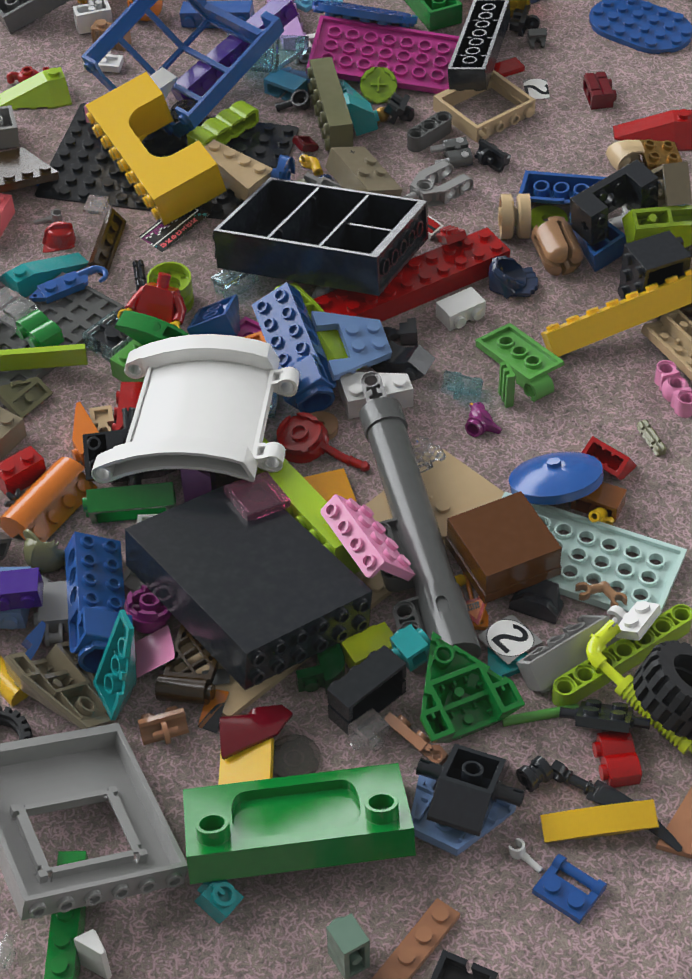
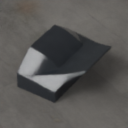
[508,579,564,624]

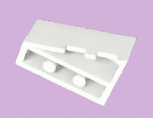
[337,372,413,419]

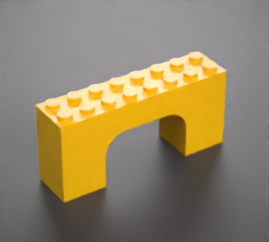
[85,72,227,226]

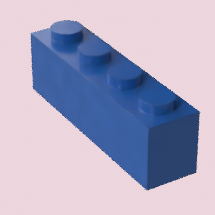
[179,0,255,28]

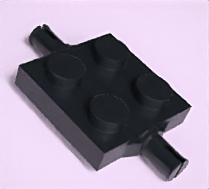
[559,699,651,733]

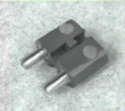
[430,137,473,168]

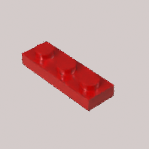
[436,225,467,245]

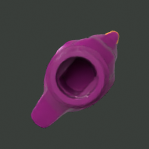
[465,402,502,437]

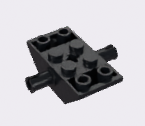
[83,407,178,486]
[416,744,525,836]

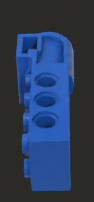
[252,282,337,414]
[65,532,133,673]

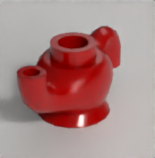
[6,66,49,84]

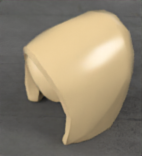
[606,140,645,171]

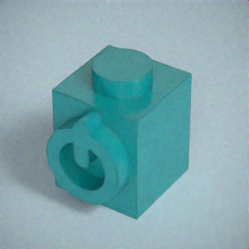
[390,624,431,672]
[194,880,244,924]

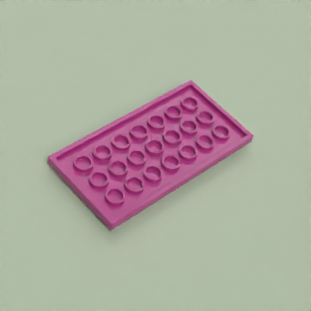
[306,15,460,94]

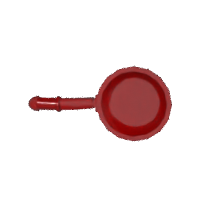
[276,412,370,472]

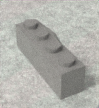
[516,615,619,693]

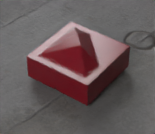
[292,135,319,152]

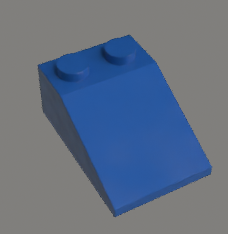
[187,294,240,336]

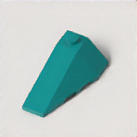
[340,80,380,136]
[0,252,89,300]
[93,610,137,721]

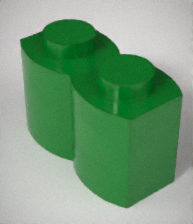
[16,309,64,348]

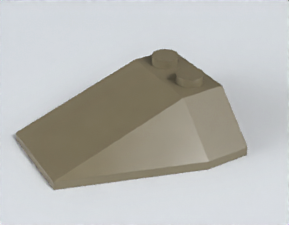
[4,641,119,729]

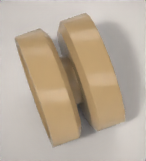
[498,193,531,239]

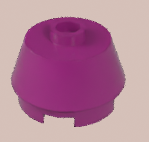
[124,585,172,634]

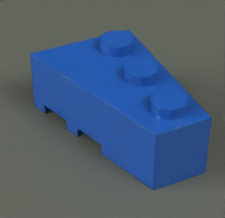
[569,213,626,272]

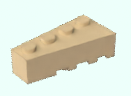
[205,140,273,201]

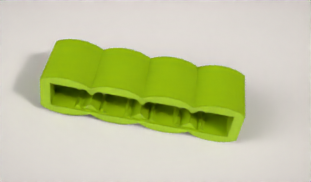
[187,100,259,147]

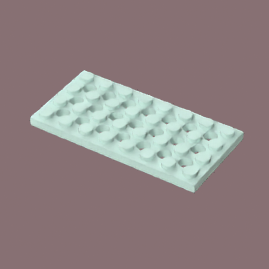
[502,492,687,613]

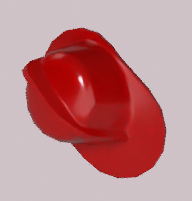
[42,221,76,253]

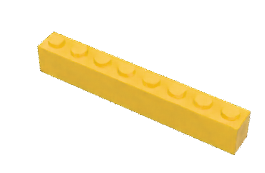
[541,268,692,357]

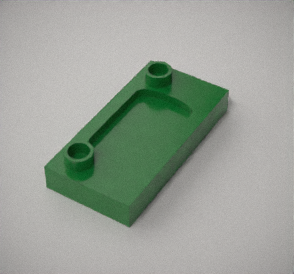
[183,763,416,884]

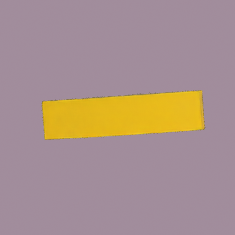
[540,799,659,843]

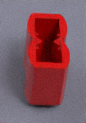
[592,731,642,788]

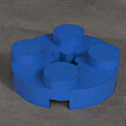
[271,155,295,181]

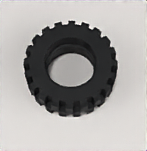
[633,640,692,740]

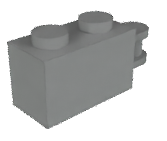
[34,581,69,646]

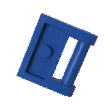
[532,854,607,924]

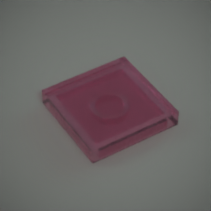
[224,471,291,522]

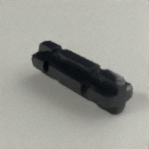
[132,259,147,291]

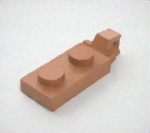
[384,712,449,765]

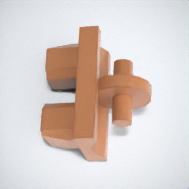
[138,706,189,745]

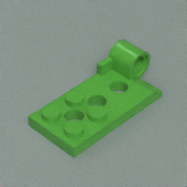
[475,323,564,402]

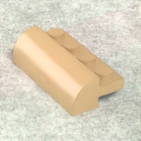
[641,309,692,381]

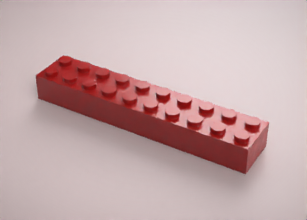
[313,227,511,322]

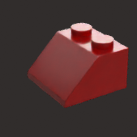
[0,446,46,496]

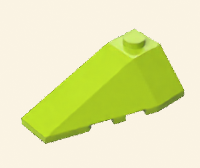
[0,67,72,110]

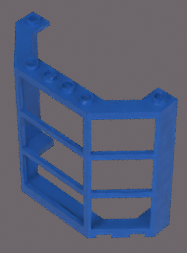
[81,0,284,138]

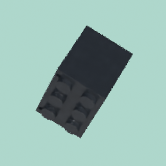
[618,230,692,299]

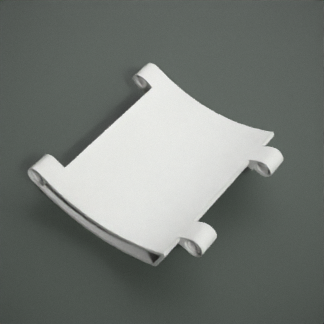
[91,334,300,483]

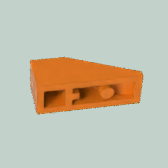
[71,402,99,467]

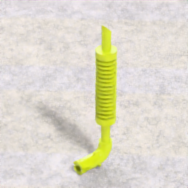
[586,620,692,755]

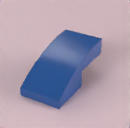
[21,621,46,660]

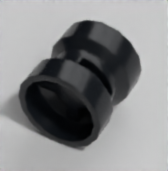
[516,756,554,792]

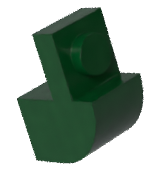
[295,643,345,695]

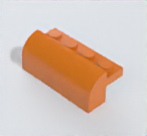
[0,457,98,542]

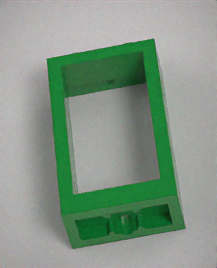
[82,482,177,524]

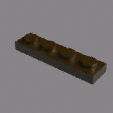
[88,208,127,276]

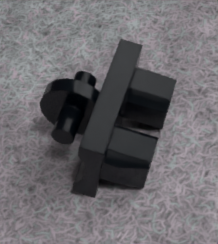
[509,4,540,37]
[383,92,415,125]
[474,139,511,173]

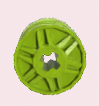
[147,262,194,313]

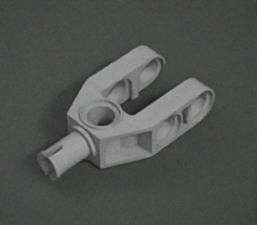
[403,160,474,207]

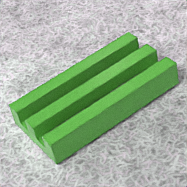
[498,361,516,408]

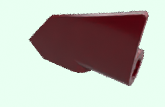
[219,704,293,760]

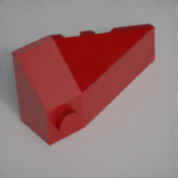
[613,109,692,151]

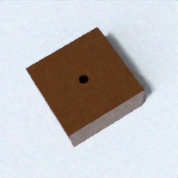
[445,491,562,604]

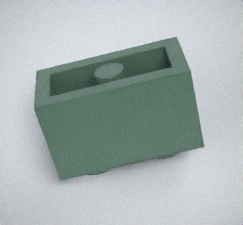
[326,913,370,979]

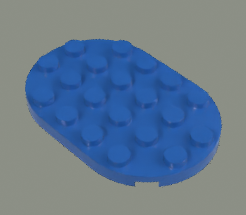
[311,0,418,28]
[589,0,692,54]

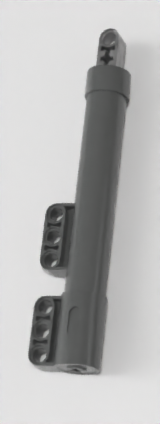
[359,371,481,674]

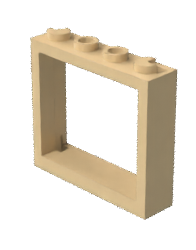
[433,70,536,142]

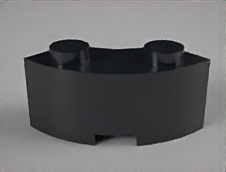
[370,340,436,381]

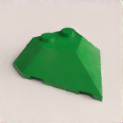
[420,632,525,743]

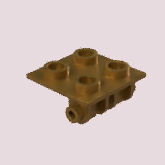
[640,139,683,171]

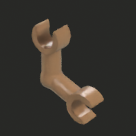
[575,581,627,606]

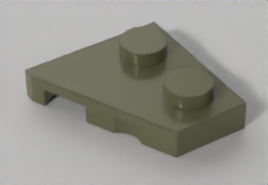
[0,377,53,418]

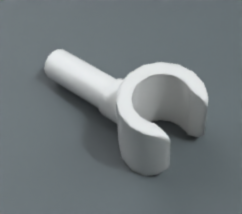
[509,838,543,873]

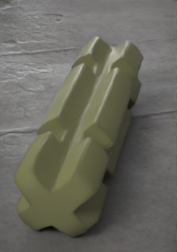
[637,419,667,457]

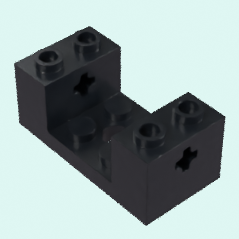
[570,160,658,246]

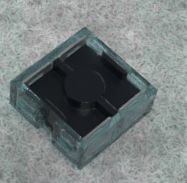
[82,311,133,362]

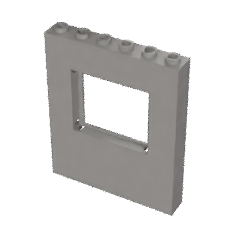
[0,723,188,921]

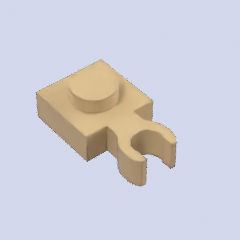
[89,405,114,432]

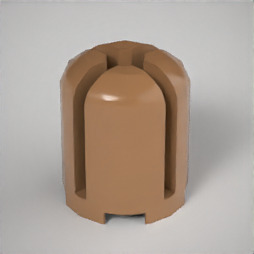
[531,216,583,276]

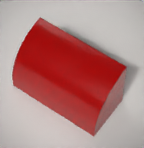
[581,436,637,480]

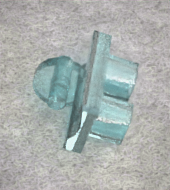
[441,370,484,403]

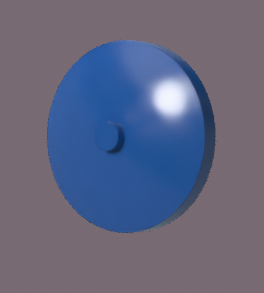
[509,452,604,505]

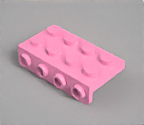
[321,494,415,581]

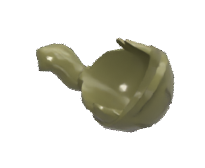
[23,529,65,573]

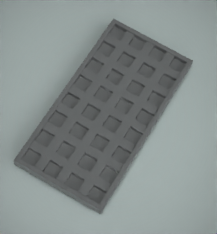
[0,272,125,408]

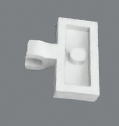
[83,49,124,73]
[607,601,661,641]

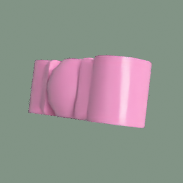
[654,360,692,418]

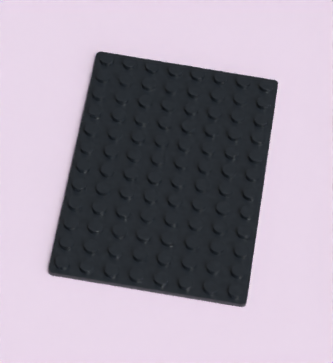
[35,103,299,220]

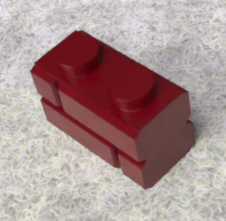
[583,71,617,110]

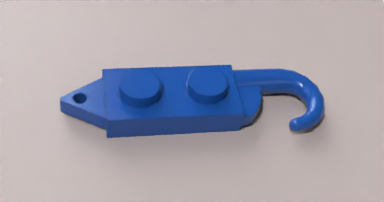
[29,265,109,304]

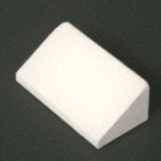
[74,929,112,979]

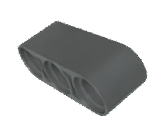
[407,111,452,152]

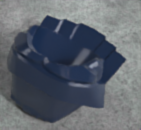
[489,256,539,299]

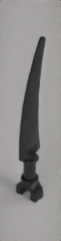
[551,759,682,852]

